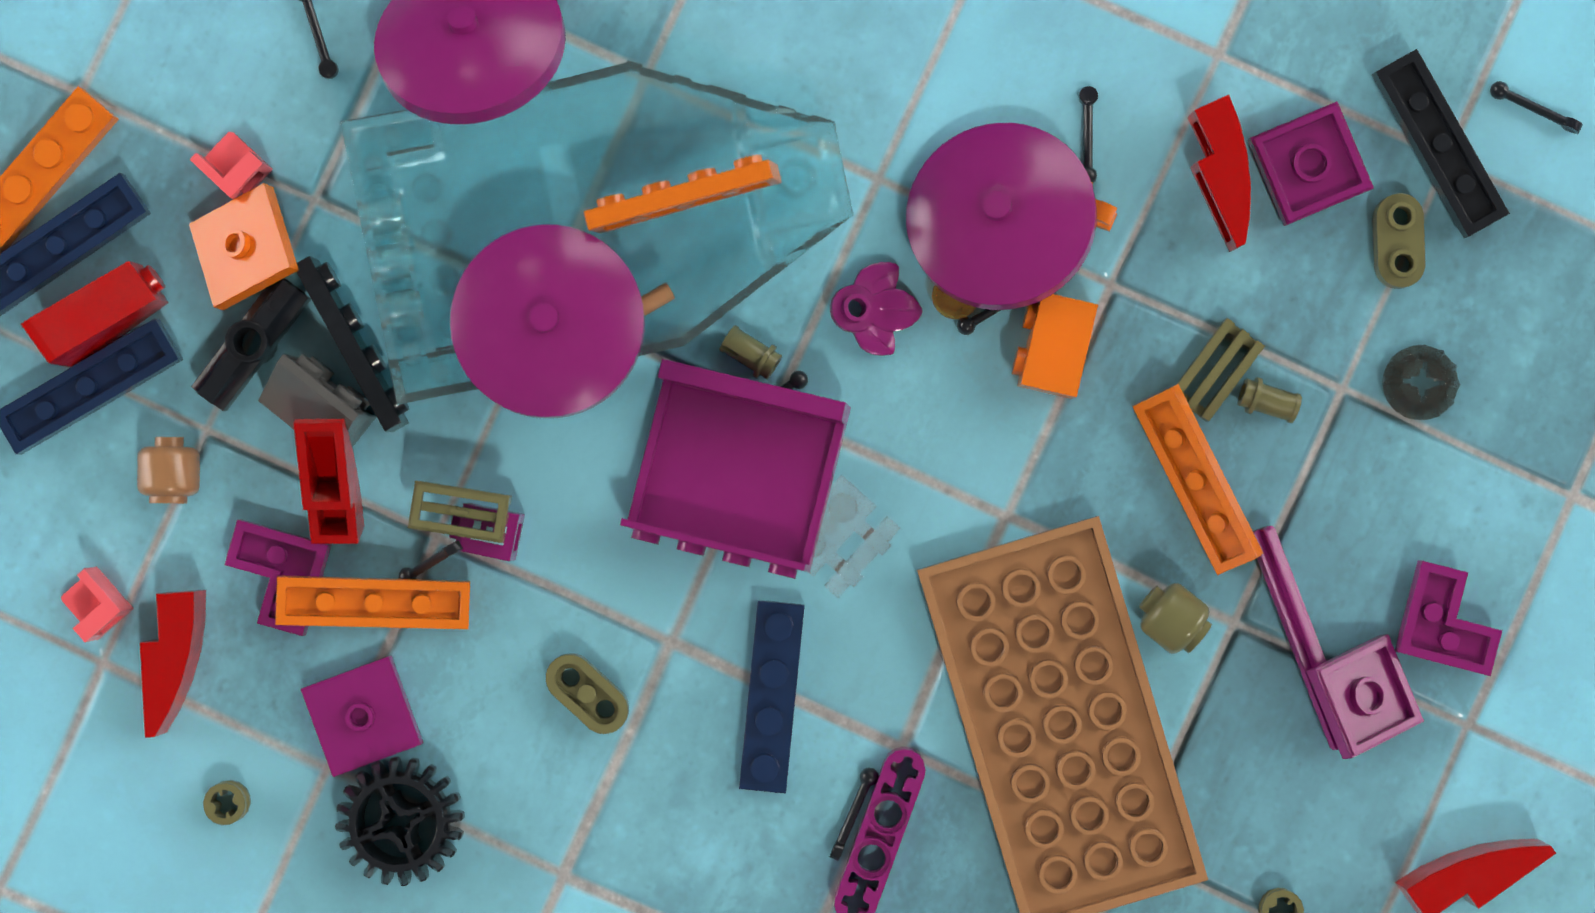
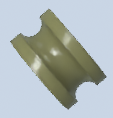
[203,780,251,825]
[1258,888,1304,913]

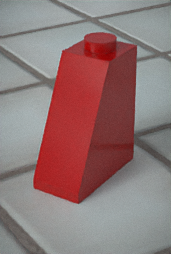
[21,261,169,367]

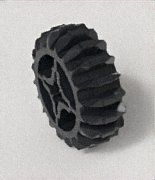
[335,756,465,886]

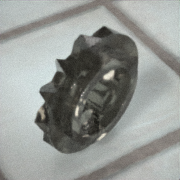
[1383,345,1461,420]

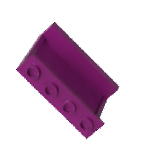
[620,359,851,579]

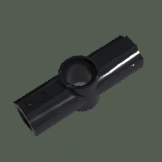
[191,278,311,411]

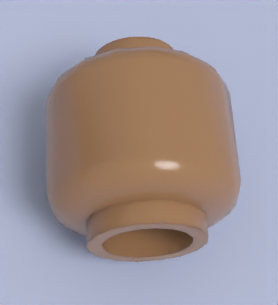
[137,437,200,504]

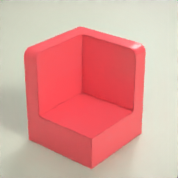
[190,132,273,199]
[61,567,134,642]

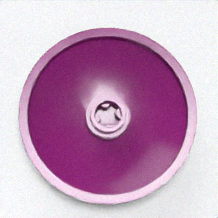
[374,0,566,125]
[906,123,1097,310]
[450,224,645,419]

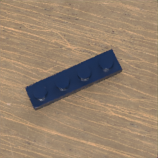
[0,173,151,316]
[0,318,183,455]
[739,600,805,794]

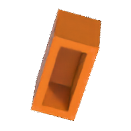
[1012,294,1098,399]

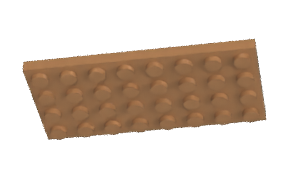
[917,516,1208,913]

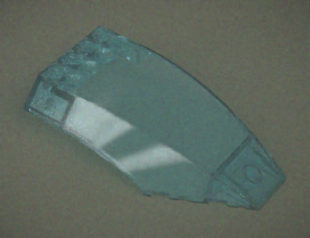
[340,60,854,405]

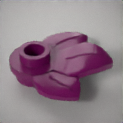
[830,262,923,356]

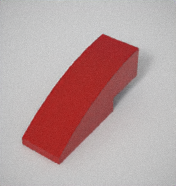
[1187,94,1251,252]
[293,419,365,544]
[140,590,206,738]
[1395,839,1556,913]

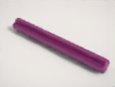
[1253,526,1339,750]

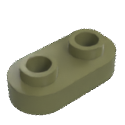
[1372,193,1426,289]
[546,653,629,734]

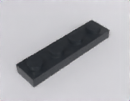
[1372,49,1510,238]
[296,256,409,432]

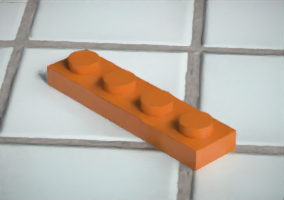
[0,86,119,254]
[583,155,782,234]
[1132,384,1263,575]
[275,576,470,629]

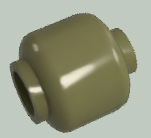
[1139,583,1212,654]

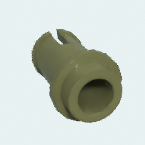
[719,325,782,380]
[1237,377,1302,423]

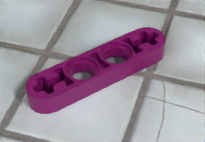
[834,747,926,913]

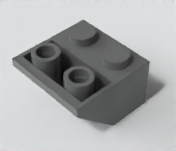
[258,354,376,447]

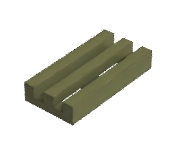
[1176,318,1265,422]
[408,481,512,543]

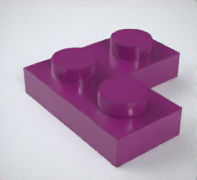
[224,519,332,636]
[1395,560,1502,676]

